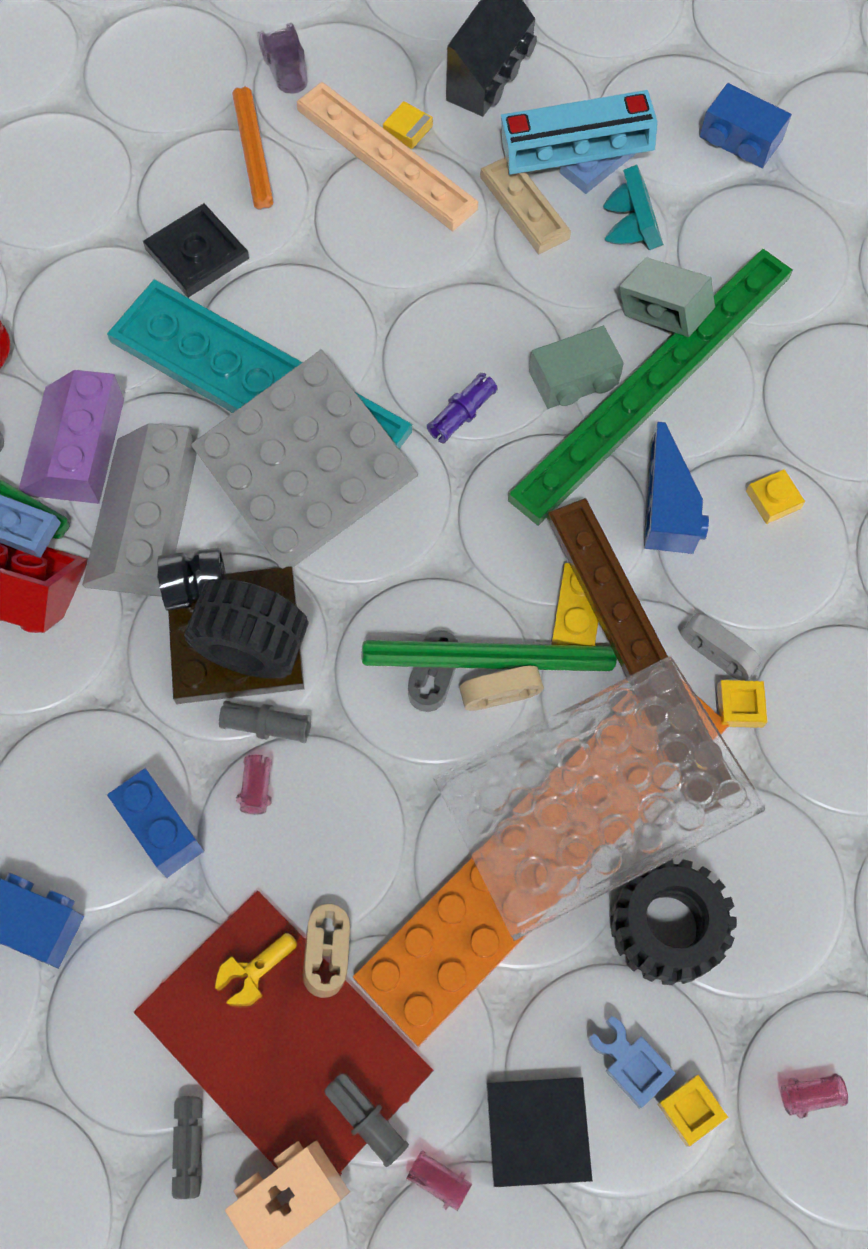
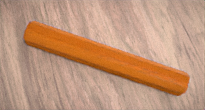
[232,86,273,210]

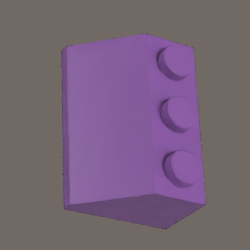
[18,370,124,504]

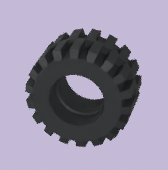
[184,579,309,678]
[611,858,737,985]

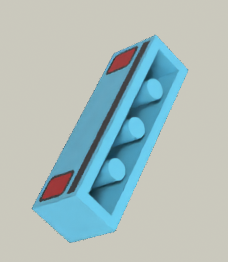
[501,90,658,175]

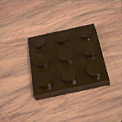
[168,566,305,704]

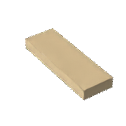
[480,157,571,255]

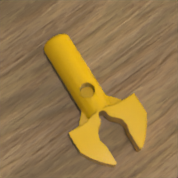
[215,933,297,1006]

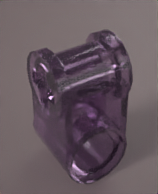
[257,22,308,94]

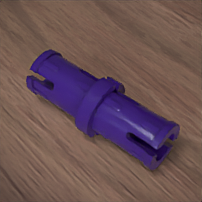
[427,372,498,444]

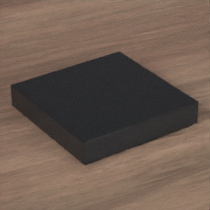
[143,203,249,298]
[486,1077,593,1187]

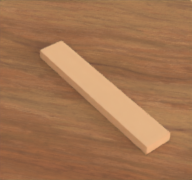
[296,82,478,232]

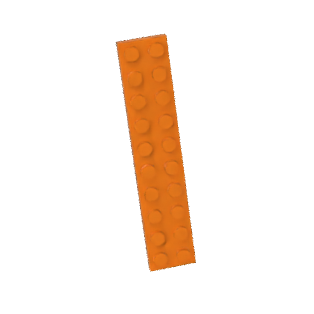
[353,683,729,1048]

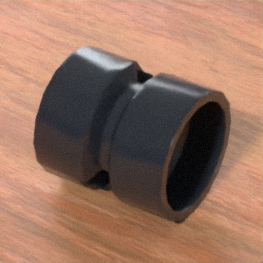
[157,548,227,611]

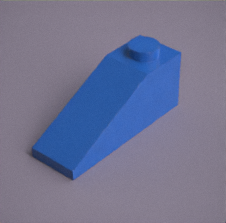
[644,422,709,554]

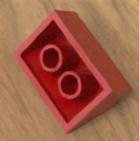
[0,543,88,633]

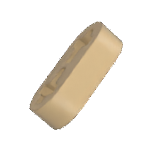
[459,666,544,711]
[303,904,350,998]

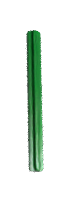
[361,640,617,671]

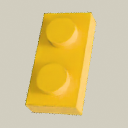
[551,563,598,646]

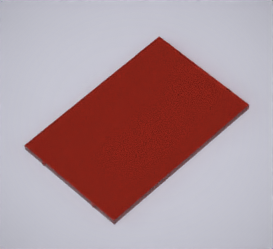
[134,890,434,1176]

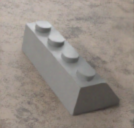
[82,423,197,597]

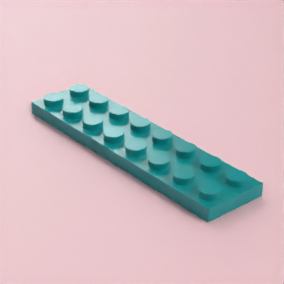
[107,279,412,449]

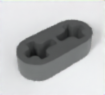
[408,630,458,712]

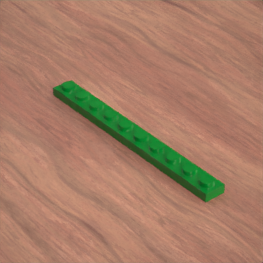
[508,249,793,526]

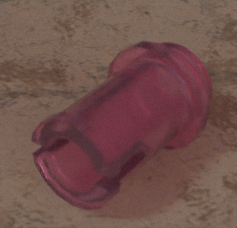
[236,755,272,815]
[781,1073,848,1119]
[406,1150,472,1212]

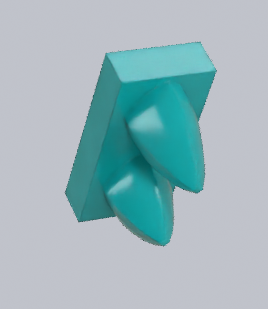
[604,164,664,250]

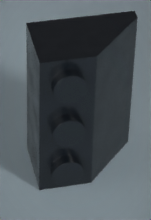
[446,0,537,117]

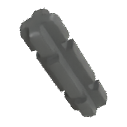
[172,1096,202,1200]

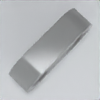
[681,613,761,681]

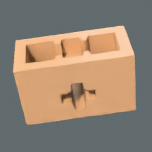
[225,1141,350,1249]

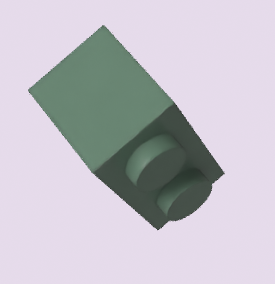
[619,257,715,337]
[529,325,624,409]

